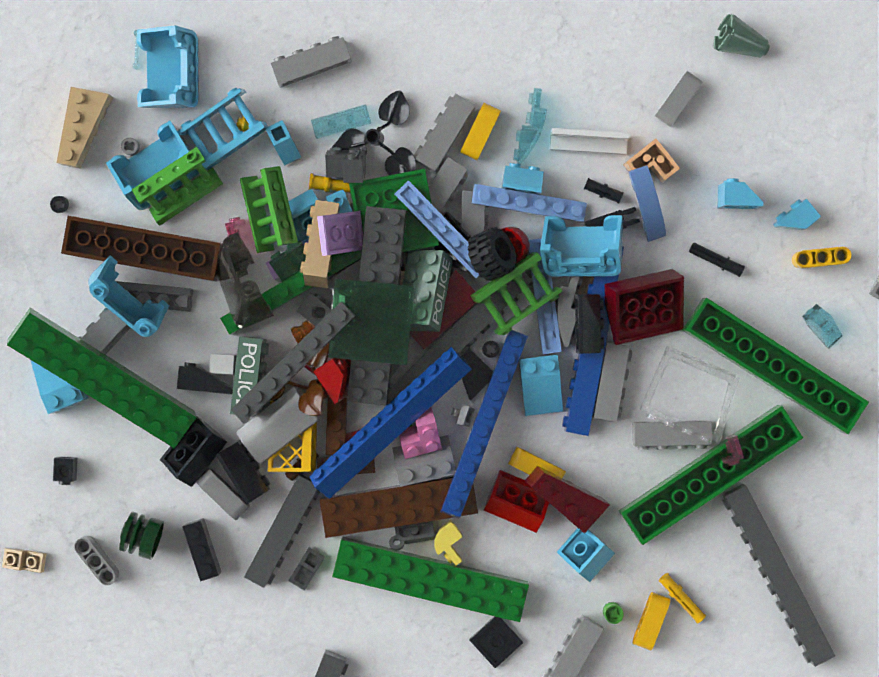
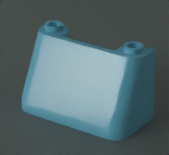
[137,25,198,108]
[106,121,199,210]
[540,215,623,277]
[88,256,170,337]

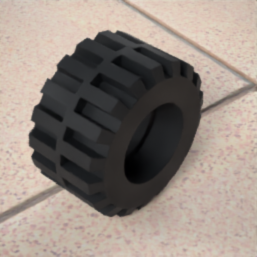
[468,227,517,281]

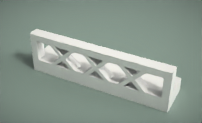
[550,128,630,155]

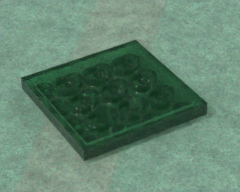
[328,279,414,365]

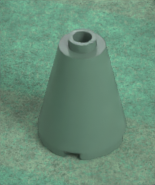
[713,14,770,58]

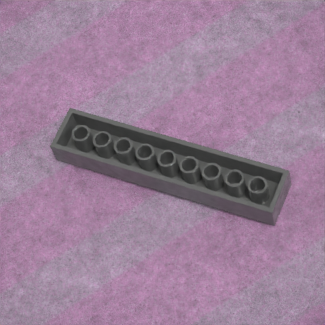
[347,206,407,405]

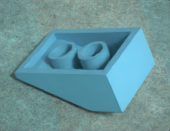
[519,355,563,416]
[30,360,88,414]

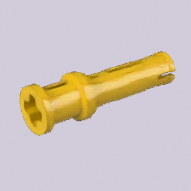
[309,173,351,193]

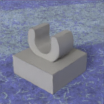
[451,405,475,427]

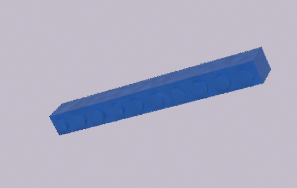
[562,246,624,436]
[440,330,528,519]
[309,347,472,499]

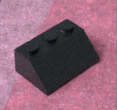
[575,294,604,354]
[160,416,227,487]
[216,441,270,505]

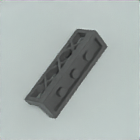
[116,281,193,312]

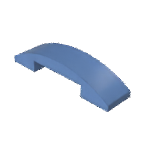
[628,165,666,242]

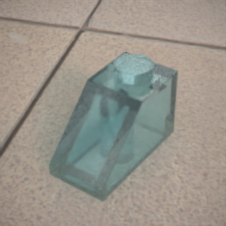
[802,304,842,349]

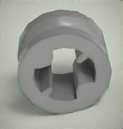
[121,138,140,156]

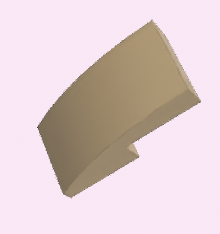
[2,548,47,573]

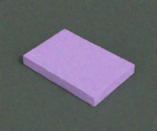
[317,211,363,256]

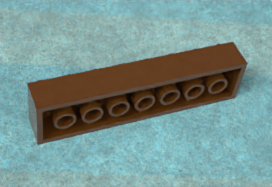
[61,216,223,282]
[320,476,478,538]

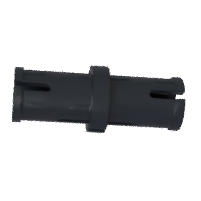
[584,178,624,204]

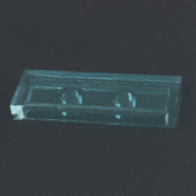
[311,104,371,139]

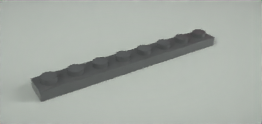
[230,302,356,424]

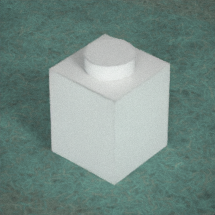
[210,354,237,375]

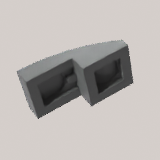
[288,547,325,591]

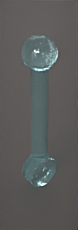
[132,30,140,70]

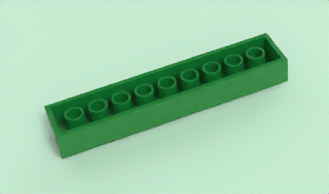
[682,297,869,435]
[7,308,196,448]
[619,405,803,545]
[332,537,529,622]

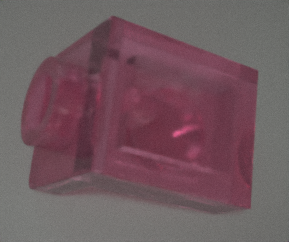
[225,217,246,247]
[722,435,744,466]

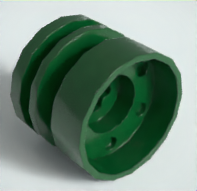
[119,512,164,560]

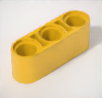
[460,103,501,160]
[792,247,852,268]
[508,446,566,479]
[632,592,670,651]

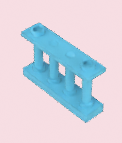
[177,88,269,171]

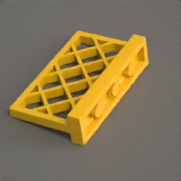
[268,395,317,473]

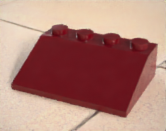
[605,269,684,345]

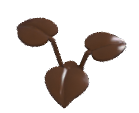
[269,341,331,416]

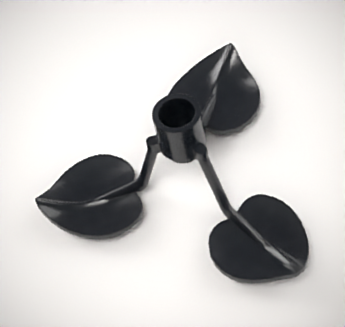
[332,90,416,175]

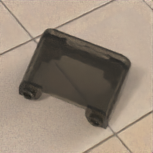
[217,232,274,328]

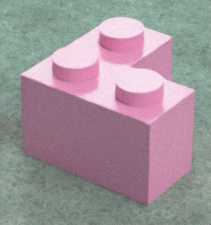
[399,407,442,459]

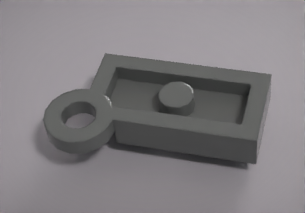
[389,521,435,551]

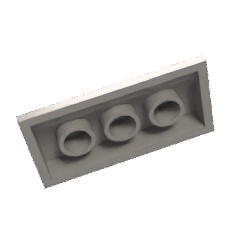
[236,387,319,464]

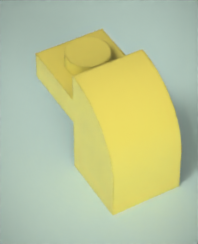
[434,520,463,566]

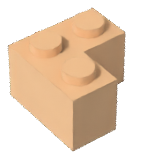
[623,139,680,182]

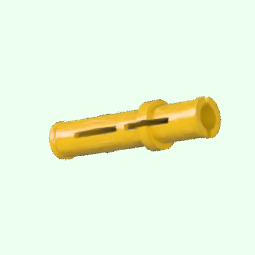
[659,573,706,624]

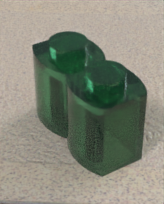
[269,240,306,282]

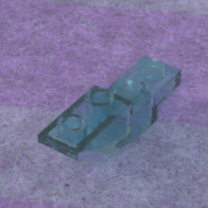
[513,88,547,165]

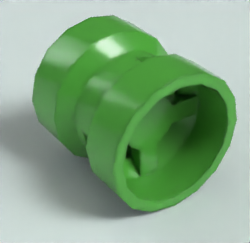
[603,602,624,624]

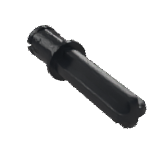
[689,243,745,277]

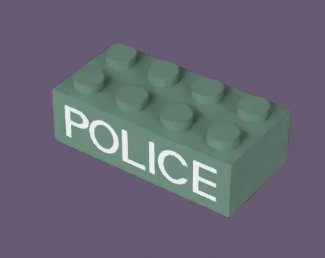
[395,250,453,332]
[230,337,269,417]

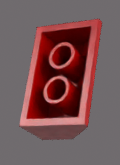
[313,352,351,404]
[483,470,549,533]

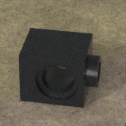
[53,457,77,485]

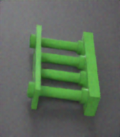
[132,147,223,226]
[240,166,298,253]
[470,252,562,335]

